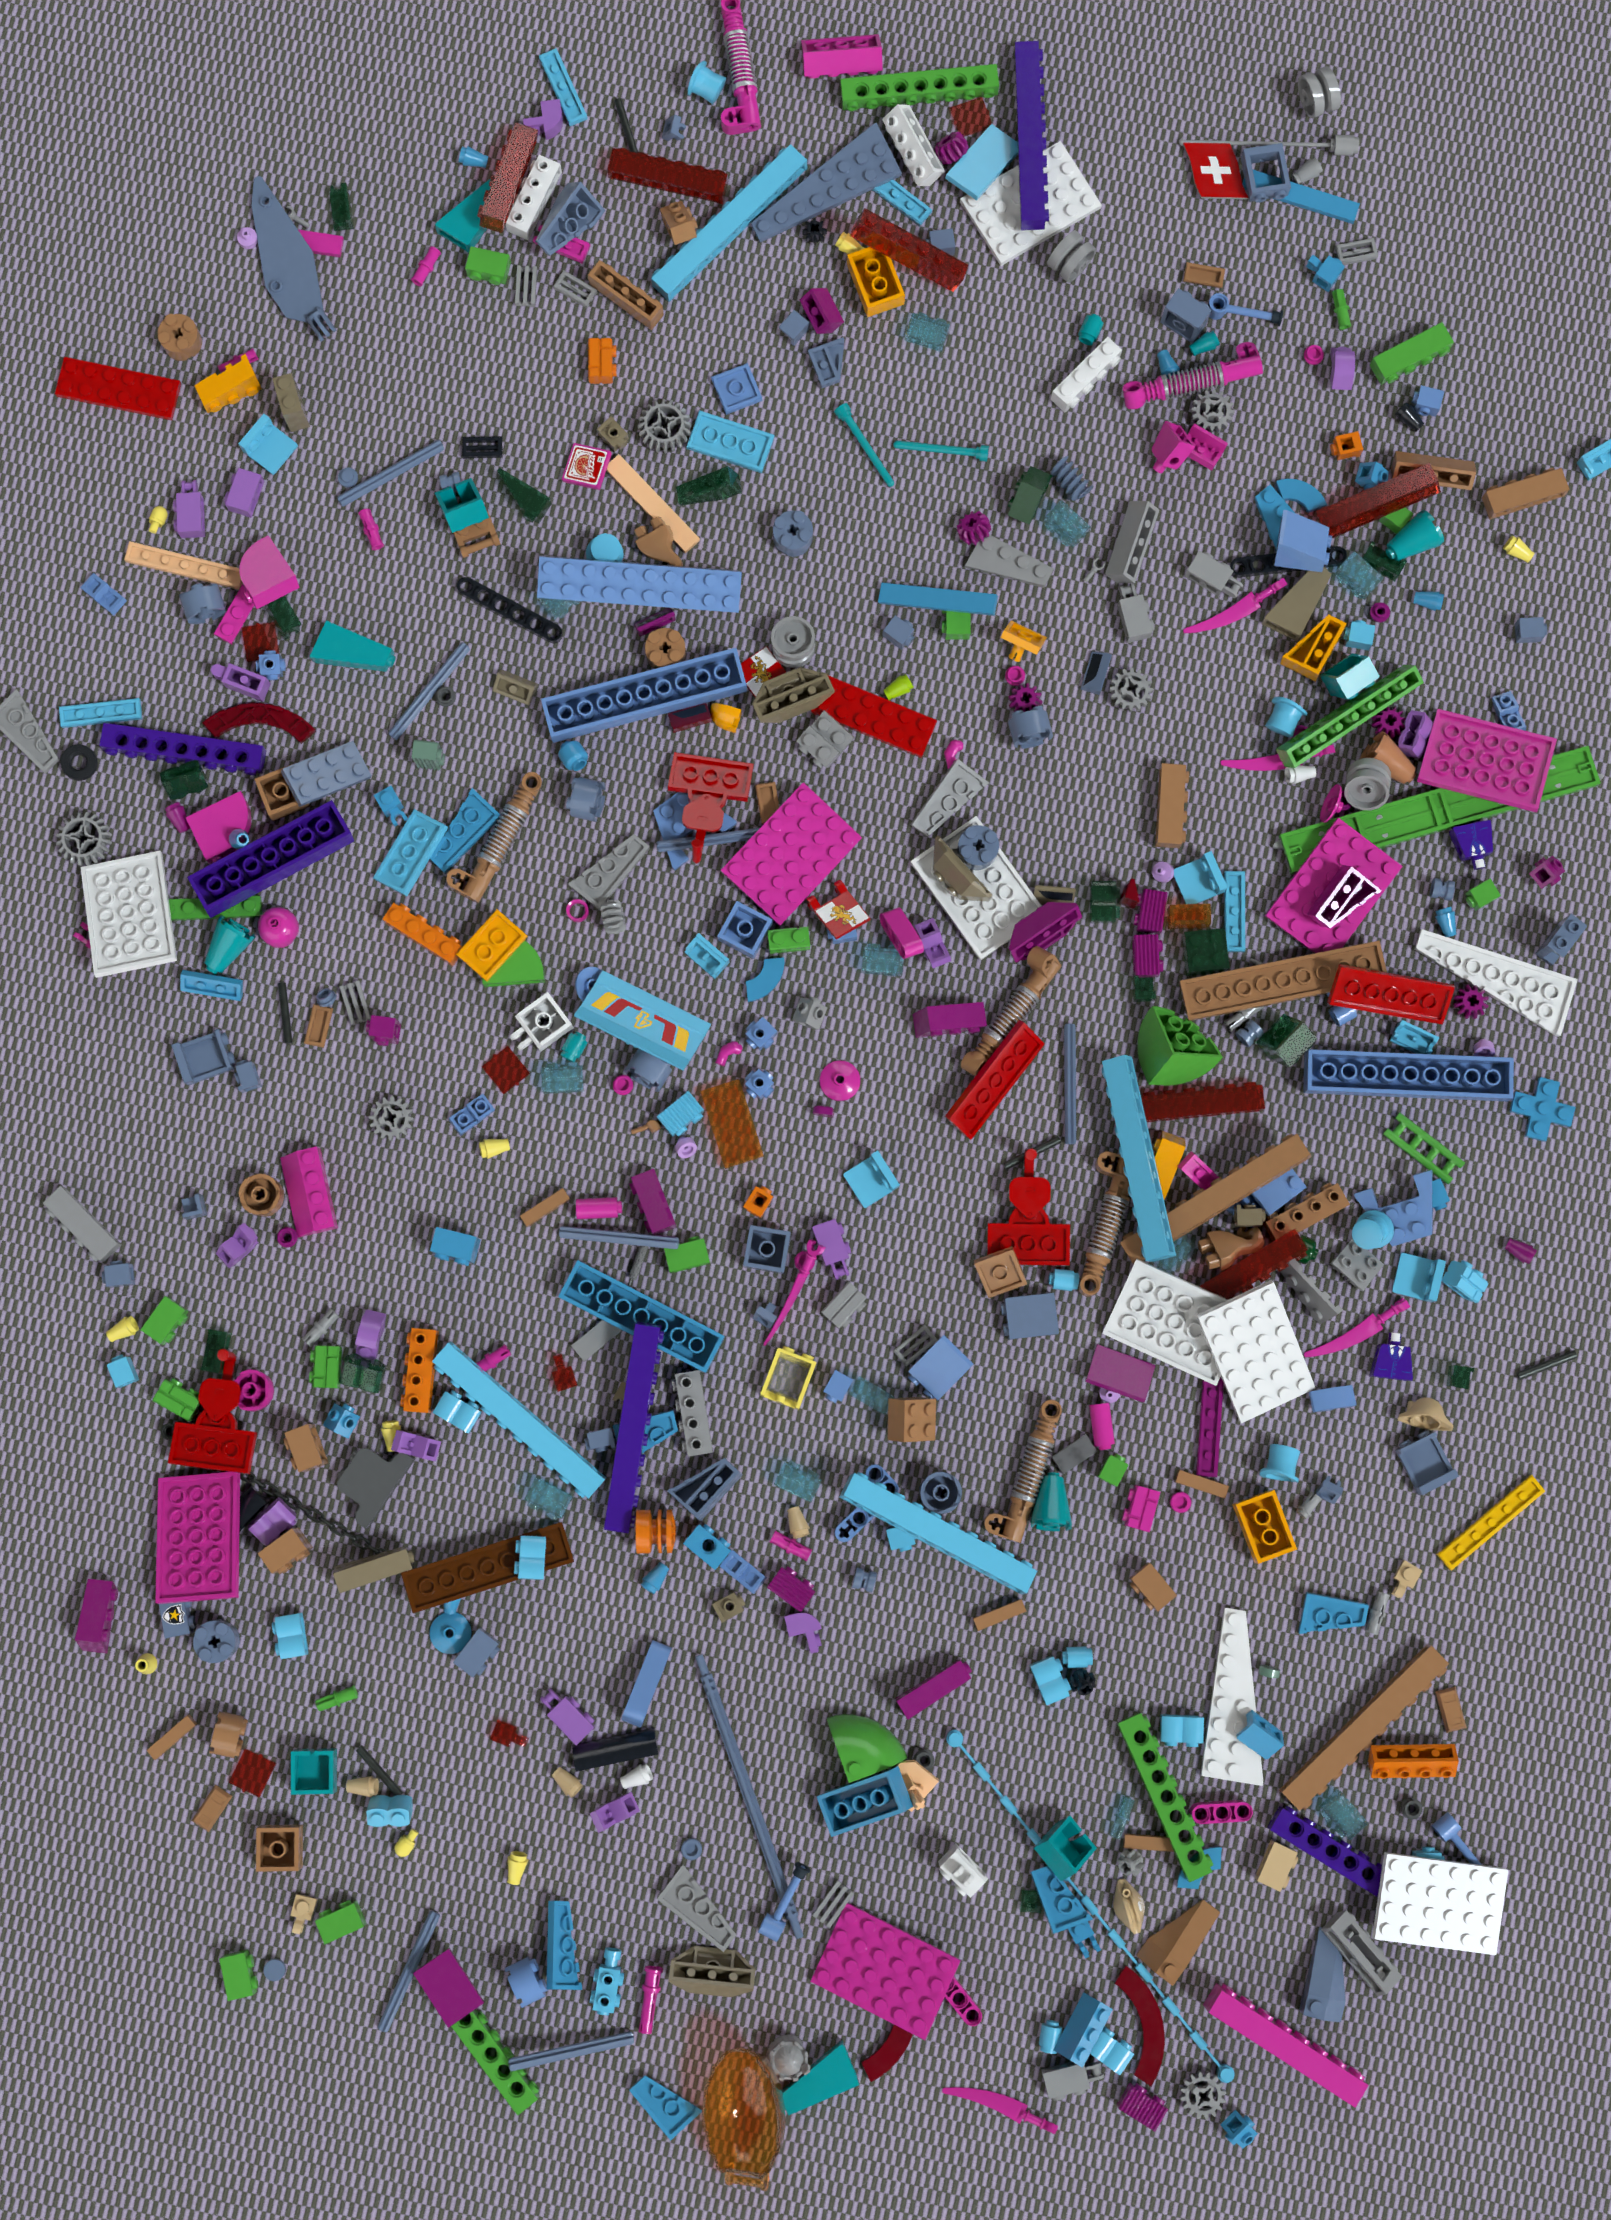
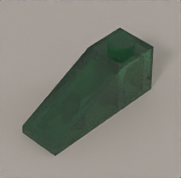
[676,466,742,506]
[497,468,552,524]

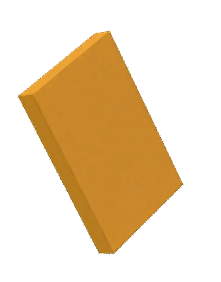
[456,909,528,982]

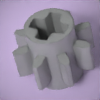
[1117,1849,1145,1876]

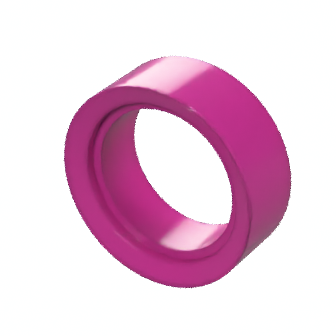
[566,899,589,922]

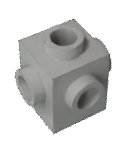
[792,996,827,1030]

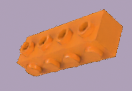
[382,902,462,967]
[400,1328,439,1413]
[1368,1744,1459,1779]

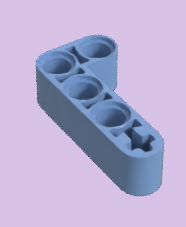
[835,1464,899,1542]
[621,1640,672,1728]

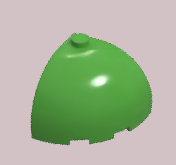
[1138,1006,1223,1086]
[827,1714,907,1783]

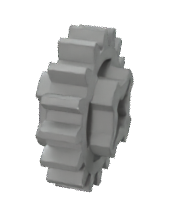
[1190,389,1235,433]
[1109,668,1153,713]
[369,1096,415,1141]
[1179,2070,1226,2120]

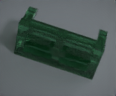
[329,182,354,231]
[1360,541,1407,582]
[265,595,301,640]
[200,1329,232,1374]

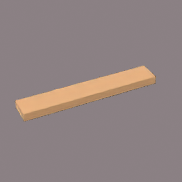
[606,454,700,554]
[124,541,243,590]

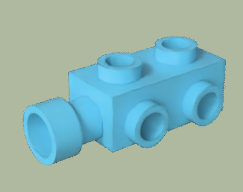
[590,1947,624,2015]

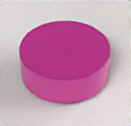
[1170,1492,1191,1513]

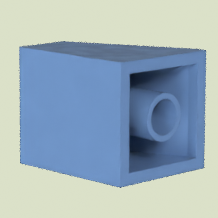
[1274,510,1332,572]
[908,1335,973,1401]

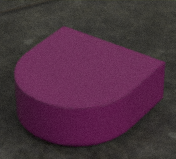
[813,1106,834,1118]

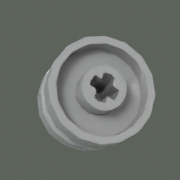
[1298,66,1341,118]
[1047,230,1097,283]
[771,616,816,668]
[1344,758,1391,810]

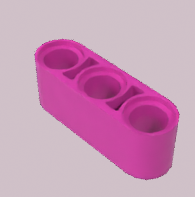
[879,907,924,959]
[1189,1800,1253,1824]
[945,1976,982,2026]

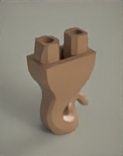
[634,516,683,566]
[1198,1227,1264,1271]

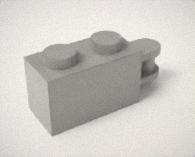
[1185,551,1243,598]
[1117,583,1155,643]
[1041,2061,1104,2101]

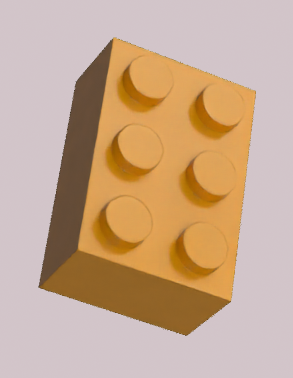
[847,242,905,318]
[1232,1490,1297,1564]

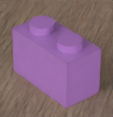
[224,468,265,518]

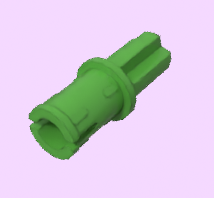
[1332,289,1351,330]
[315,1685,358,1711]

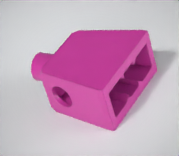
[1152,421,1195,474]

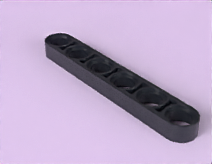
[1230,546,1347,578]
[457,577,563,644]

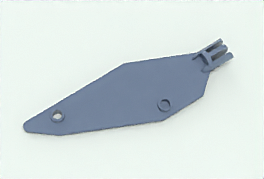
[252,176,336,342]

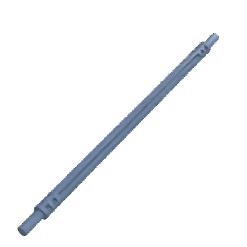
[695,1654,804,1939]

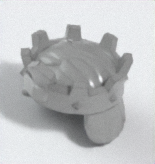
[767,2034,810,2082]

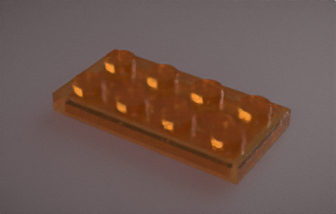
[700,1079,764,1169]

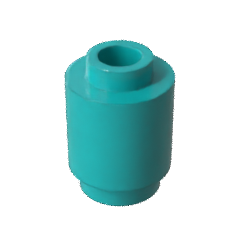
[1078,314,1104,346]
[560,1031,588,1063]

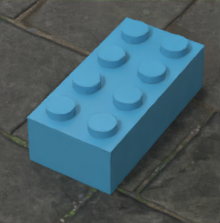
[816,1766,913,1837]

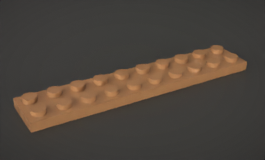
[1179,940,1387,1021]

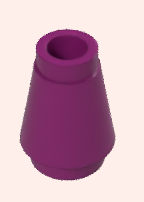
[165,802,191,834]
[1504,1238,1537,1264]

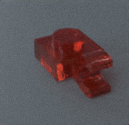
[551,1354,578,1392]
[490,1719,529,1747]

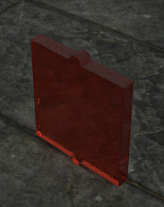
[950,97,992,137]
[242,622,280,662]
[482,1046,530,1094]
[229,1748,277,1798]

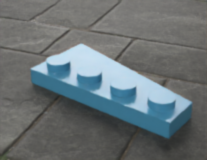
[430,788,501,874]
[546,1901,583,1990]

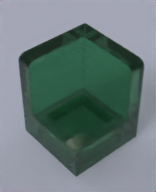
[1132,975,1156,1002]
[1446,1365,1475,1389]

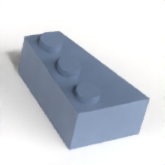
[667,1458,743,1521]

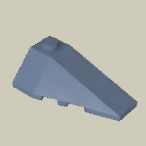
[535,182,606,256]
[1299,1927,1346,2022]

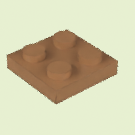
[974,1246,1027,1298]

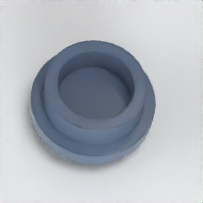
[338,467,358,488]
[316,988,336,1007]

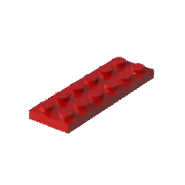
[55,357,181,421]
[811,675,937,758]
[1327,964,1455,1025]
[945,1020,1045,1140]

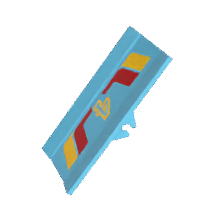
[574,970,711,1071]

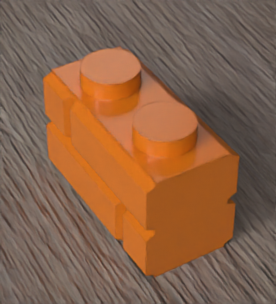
[588,338,617,384]

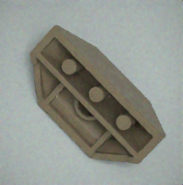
[752,667,835,723]
[933,835,993,902]
[668,1946,755,1997]

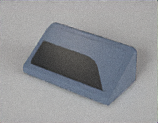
[1080,651,1112,695]

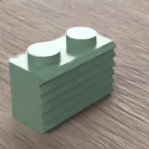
[411,740,446,771]

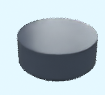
[681,1838,702,1860]
[264,1958,286,1981]

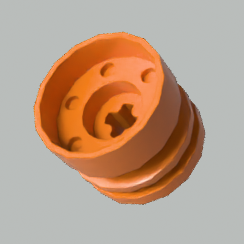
[636,1509,676,1554]

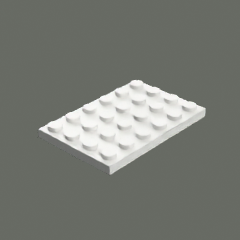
[960,141,1102,266]
[910,816,1041,961]
[81,851,177,978]
[1102,1259,1227,1386]
[1196,1280,1316,1423]
[1372,1852,1508,1955]

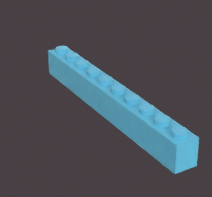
[651,144,807,302]
[1102,1055,1176,1262]
[432,1341,607,1499]
[839,1472,1037,1595]

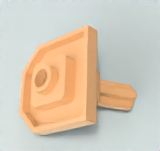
[895,1760,939,1812]

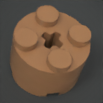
[158,314,202,361]
[645,628,686,669]
[239,1174,284,1217]
[209,1711,248,1758]

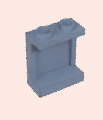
[1535,914,1587,966]
[171,1029,236,1086]
[1000,1293,1059,1340]
[1395,1430,1459,1495]

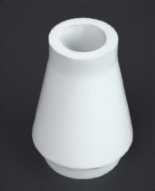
[1284,765,1316,785]
[620,1764,653,1789]

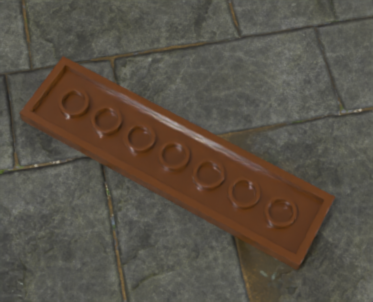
[401,1522,574,1614]

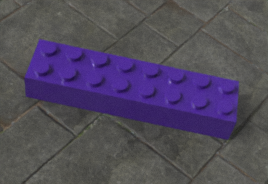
[187,800,354,918]

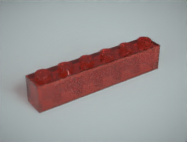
[477,123,538,233]
[607,148,728,204]
[850,208,968,292]
[1316,463,1441,538]
[1141,1082,1265,1123]
[1199,1228,1309,1300]

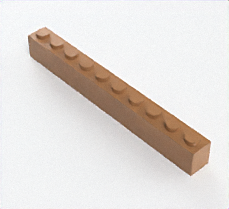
[1120,1133,1312,1264]
[1279,1644,1449,1811]

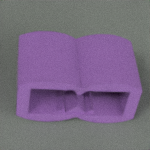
[1398,710,1433,759]
[248,1497,296,1546]

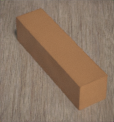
[520,1188,571,1227]
[1174,1470,1229,1498]
[973,1599,1027,1631]
[146,1714,198,1760]
[1123,1833,1174,1852]

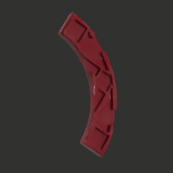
[202,703,316,744]
[1114,1965,1165,2087]
[861,2024,913,2082]

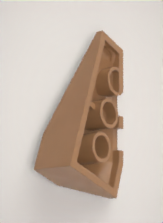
[1136,1899,1220,1986]

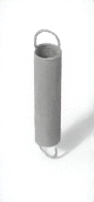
[628,1246,648,1286]

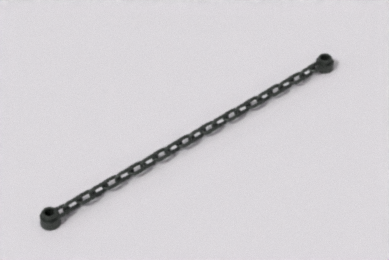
[161,1423,415,1569]

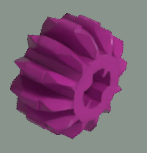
[934,132,969,165]
[956,511,991,545]
[1008,683,1043,712]
[1371,706,1406,740]
[1453,985,1489,1019]

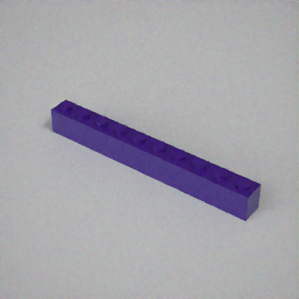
[1015,41,1049,231]
[604,1322,664,1534]

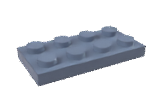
[281,741,372,807]

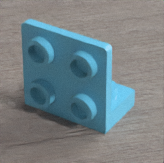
[238,414,298,475]
[1173,851,1228,907]
[843,1150,900,1208]
[1392,1253,1446,1303]

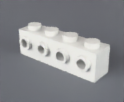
[882,104,945,186]
[504,155,562,241]
[1051,337,1122,413]

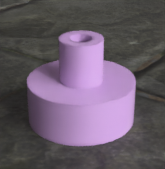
[237,227,258,249]
[1152,862,1174,883]
[1473,1039,1495,1057]
[675,1137,697,1158]
[1099,1387,1120,1403]

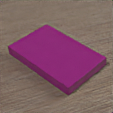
[1085,1344,1156,1403]
[413,1948,484,2028]

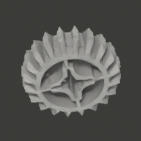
[637,399,691,454]
[56,812,112,867]

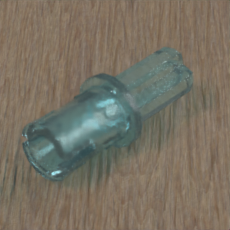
[1110,1796,1135,1840]

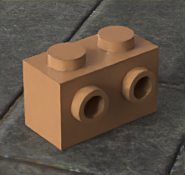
[660,201,698,245]
[1129,1562,1177,1612]

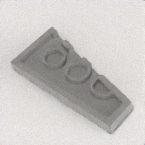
[965,535,1054,588]
[0,689,60,774]
[910,759,989,837]
[568,834,650,910]
[1271,1248,1343,1325]
[657,1864,737,1952]

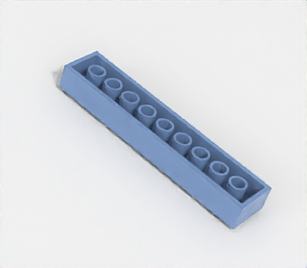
[537,555,742,613]
[541,648,747,743]
[1303,1049,1514,1102]

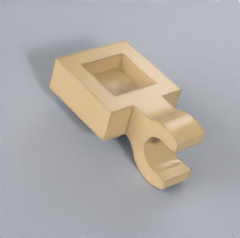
[1391,1560,1422,1598]
[290,1894,318,1935]

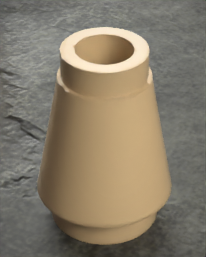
[787,1506,810,1539]
[552,1767,583,1798]
[346,1776,379,1797]

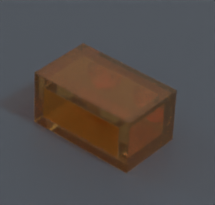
[1167,904,1211,929]

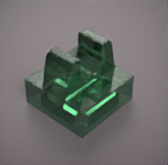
[1020,1889,1042,1913]

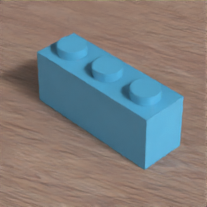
[1054,1992,1113,2068]

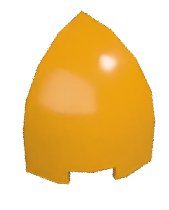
[710,703,742,733]

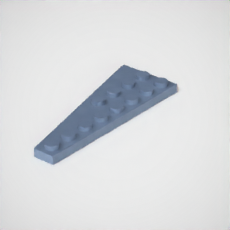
[751,123,902,243]

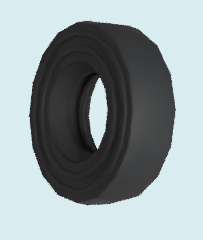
[60,744,98,781]

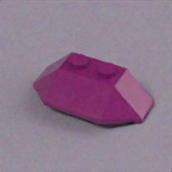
[1009,902,1082,963]

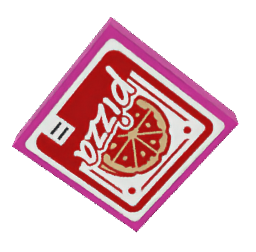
[562,443,612,490]

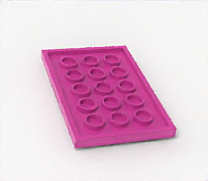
[1417,709,1557,813]
[720,782,862,927]
[1264,818,1403,953]
[155,1472,240,1604]
[810,1903,961,2040]

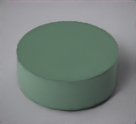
[1258,1665,1280,1679]

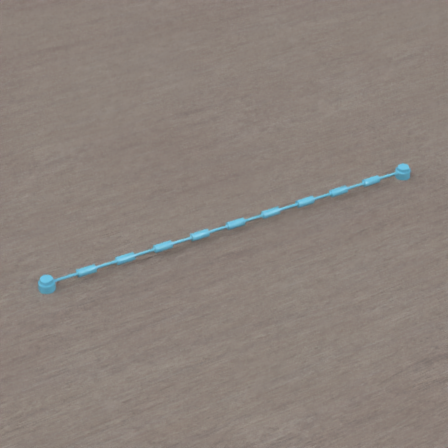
[946,1729,1235,2083]

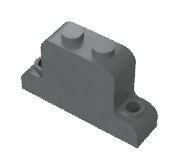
[337,1448,415,1529]

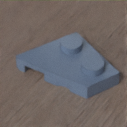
[808,337,844,388]

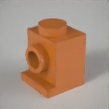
[1330,431,1363,461]
[743,1186,774,1219]

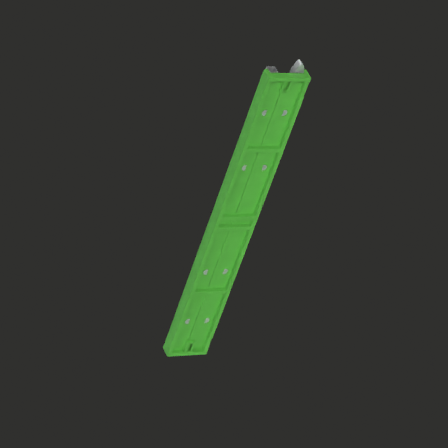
[1273,746,1604,875]

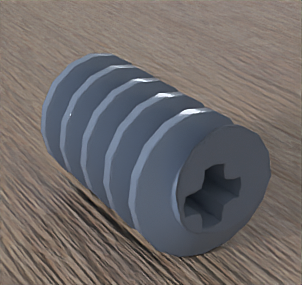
[1050,456,1094,501]

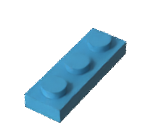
[180,970,243,1001]

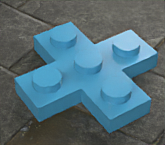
[1509,1077,1576,1142]

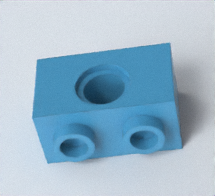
[683,1524,731,1570]

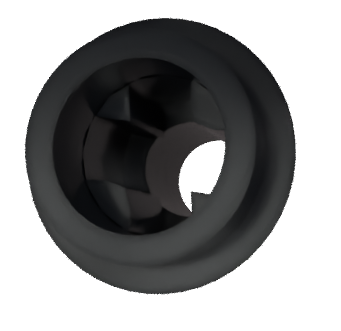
[1395,402,1424,432]

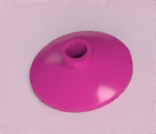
[1320,784,1344,823]
[820,1060,860,1101]

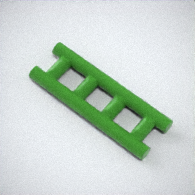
[1383,1112,1465,1184]

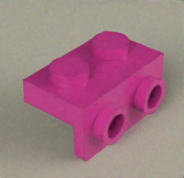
[1188,424,1228,471]

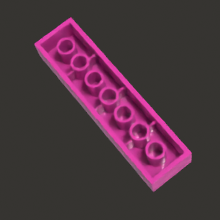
[1203,1983,1369,2108]

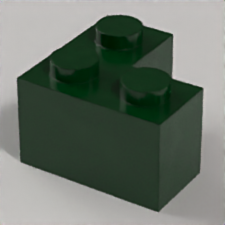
[1007,466,1052,525]

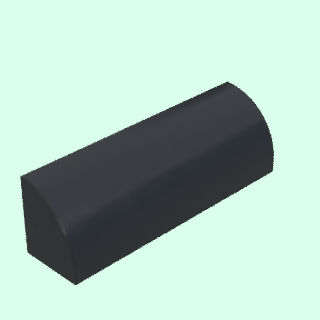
[239,1485,269,1533]
[572,1727,659,1772]

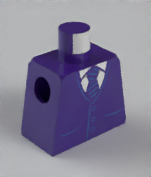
[1449,820,1493,870]
[1369,1333,1413,1381]

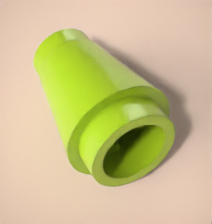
[883,674,914,700]

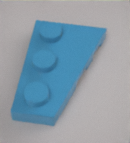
[1254,484,1296,551]
[613,1410,678,1454]
[1298,1592,1369,1634]
[1030,1866,1093,1934]
[629,2075,703,2141]

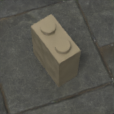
[272,373,310,432]

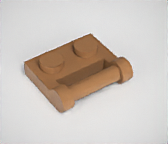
[453,511,501,558]

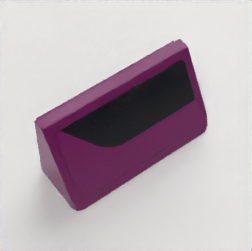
[634,608,676,637]

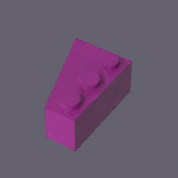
[1307,865,1382,928]
[912,1002,987,1038]
[629,1168,677,1235]
[75,1579,118,1654]

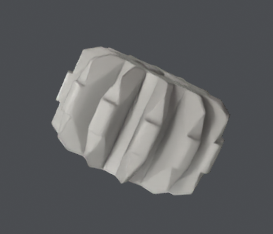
[600,900,626,934]

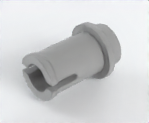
[1297,1492,1322,1519]

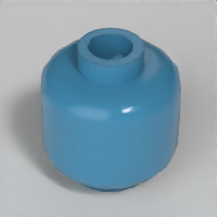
[558,741,588,771]

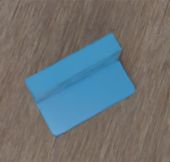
[1236,1710,1284,1759]

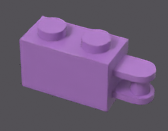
[173,480,205,538]
[211,663,271,702]
[812,1219,851,1280]
[540,1688,595,1745]

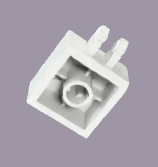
[510,992,573,1052]
[938,1843,988,1898]

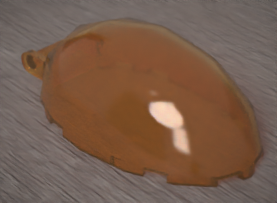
[701,2046,786,2191]

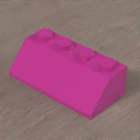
[801,34,883,78]
[280,1146,338,1238]

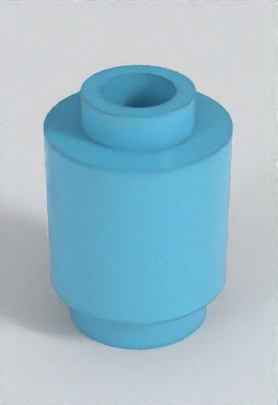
[1048,1269,1079,1291]
[1062,1646,1093,1668]
[1039,2020,1063,2054]

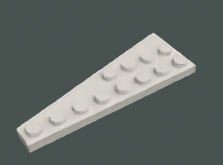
[1414,929,1578,1037]
[1200,1607,1263,1786]

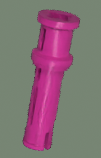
[638,1966,663,2034]

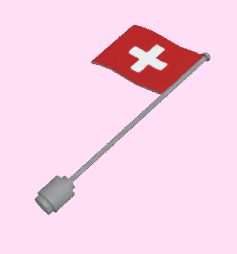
[1179,135,1359,199]

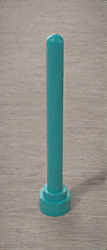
[834,403,894,487]
[893,440,989,462]

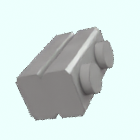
[821,1281,867,1329]

